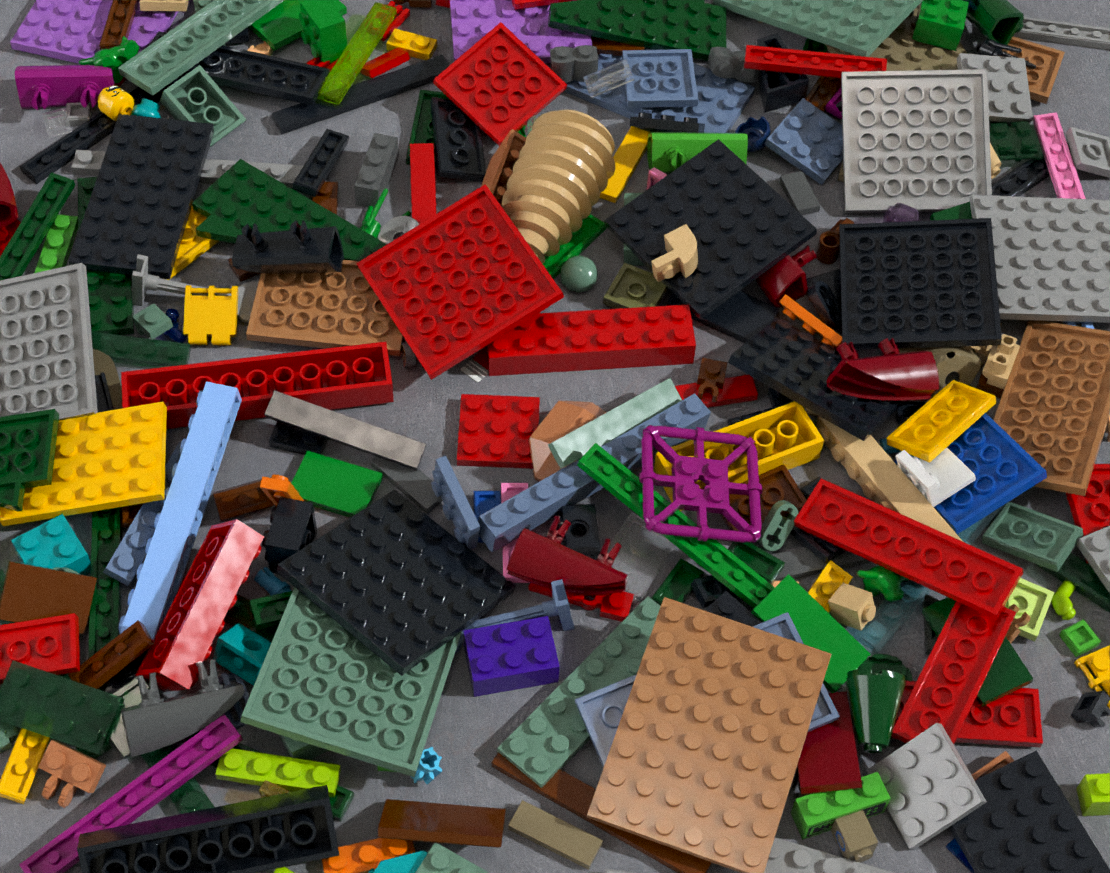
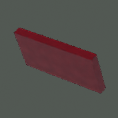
[797,691,862,794]

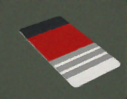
[461,347,489,382]

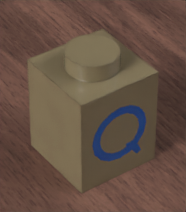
[831,810,878,862]

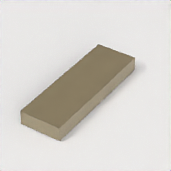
[508,800,603,870]

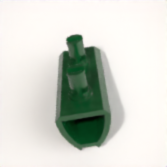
[963,0,1024,45]

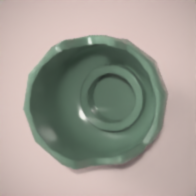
[560,255,598,293]

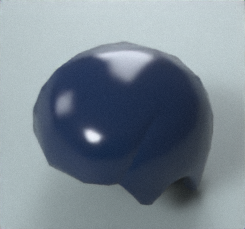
[735,116,771,152]

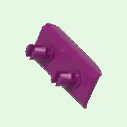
[15,65,115,110]

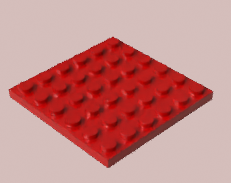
[356,184,564,380]

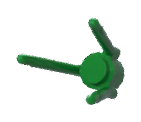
[360,188,411,239]

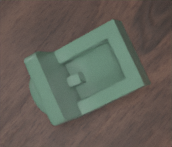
[132,303,173,340]

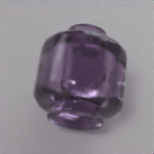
[883,203,922,222]

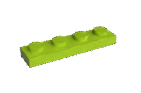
[215,748,341,797]

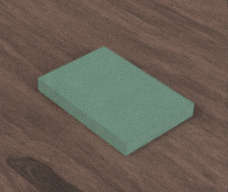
[982,501,1083,572]

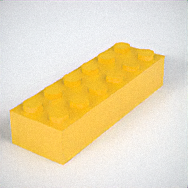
[654,401,824,511]

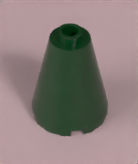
[846,669,906,753]

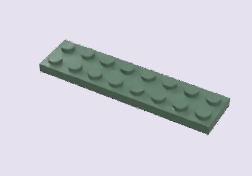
[118,0,284,95]
[497,596,661,788]

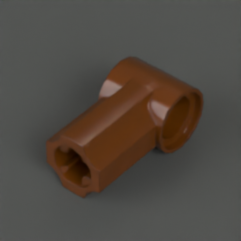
[816,218,854,264]

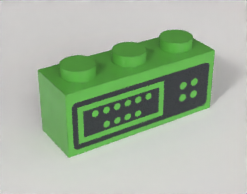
[791,772,891,840]

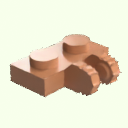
[38,740,106,808]

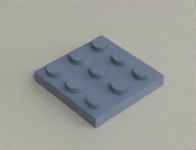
[622,49,698,108]
[764,98,843,185]

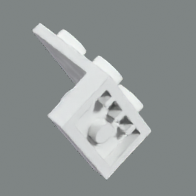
[896,448,976,507]

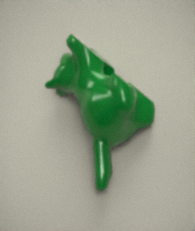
[78,36,139,84]
[857,566,910,602]

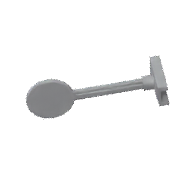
[132,254,259,324]

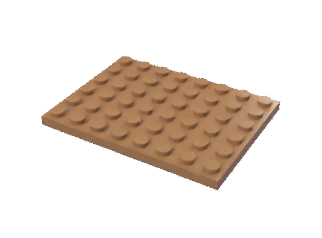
[587,597,832,873]

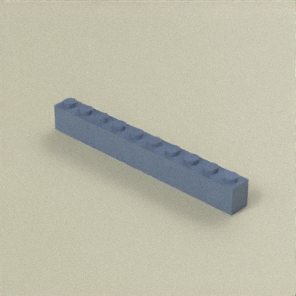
[478,393,711,553]

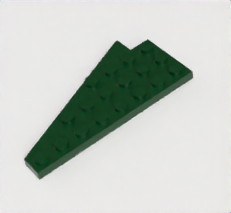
[548,0,727,61]
[192,159,387,261]
[0,409,59,511]

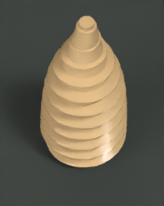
[502,110,615,264]

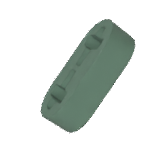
[758,500,798,551]

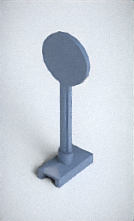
[454,579,575,656]

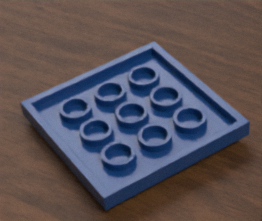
[894,413,1047,534]

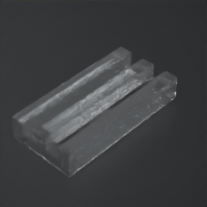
[583,59,634,98]

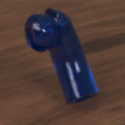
[163,308,187,345]

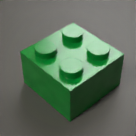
[299,0,348,63]
[912,0,969,51]

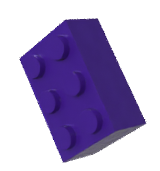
[463,616,560,697]

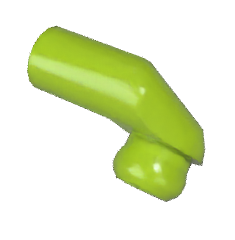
[1051,581,1076,620]

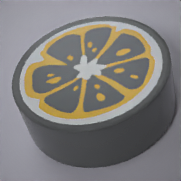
[401,342,416,368]

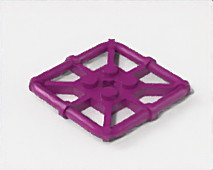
[639,425,762,543]

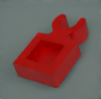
[582,591,634,622]

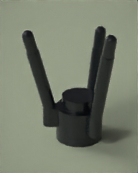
[978,39,1036,69]

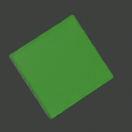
[1059,619,1101,657]

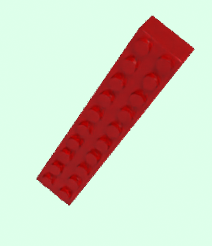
[121,342,394,429]

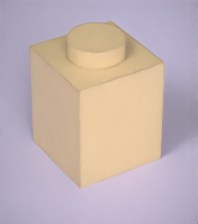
[828,583,876,631]

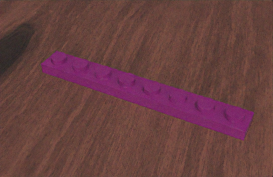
[19,714,243,873]

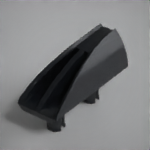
[232,220,344,274]

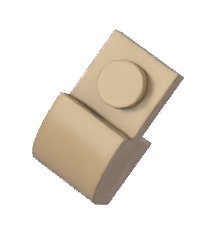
[651,224,698,282]

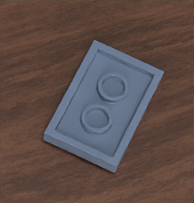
[431,456,480,550]

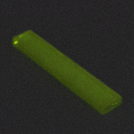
[318,2,397,105]

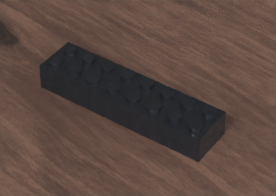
[77,785,339,873]

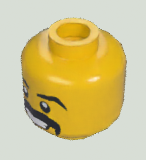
[98,86,134,121]

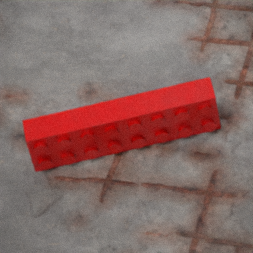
[486,305,696,376]

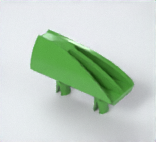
[647,132,748,175]

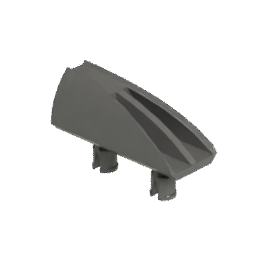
[121,659,245,757]

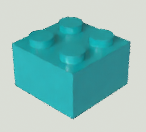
[11,514,91,575]

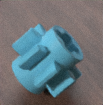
[410,747,442,784]

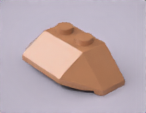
[481,129,526,207]
[529,400,606,482]

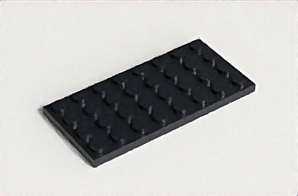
[68,114,214,279]

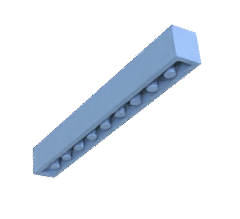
[118,381,242,640]

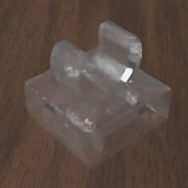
[42,108,72,138]

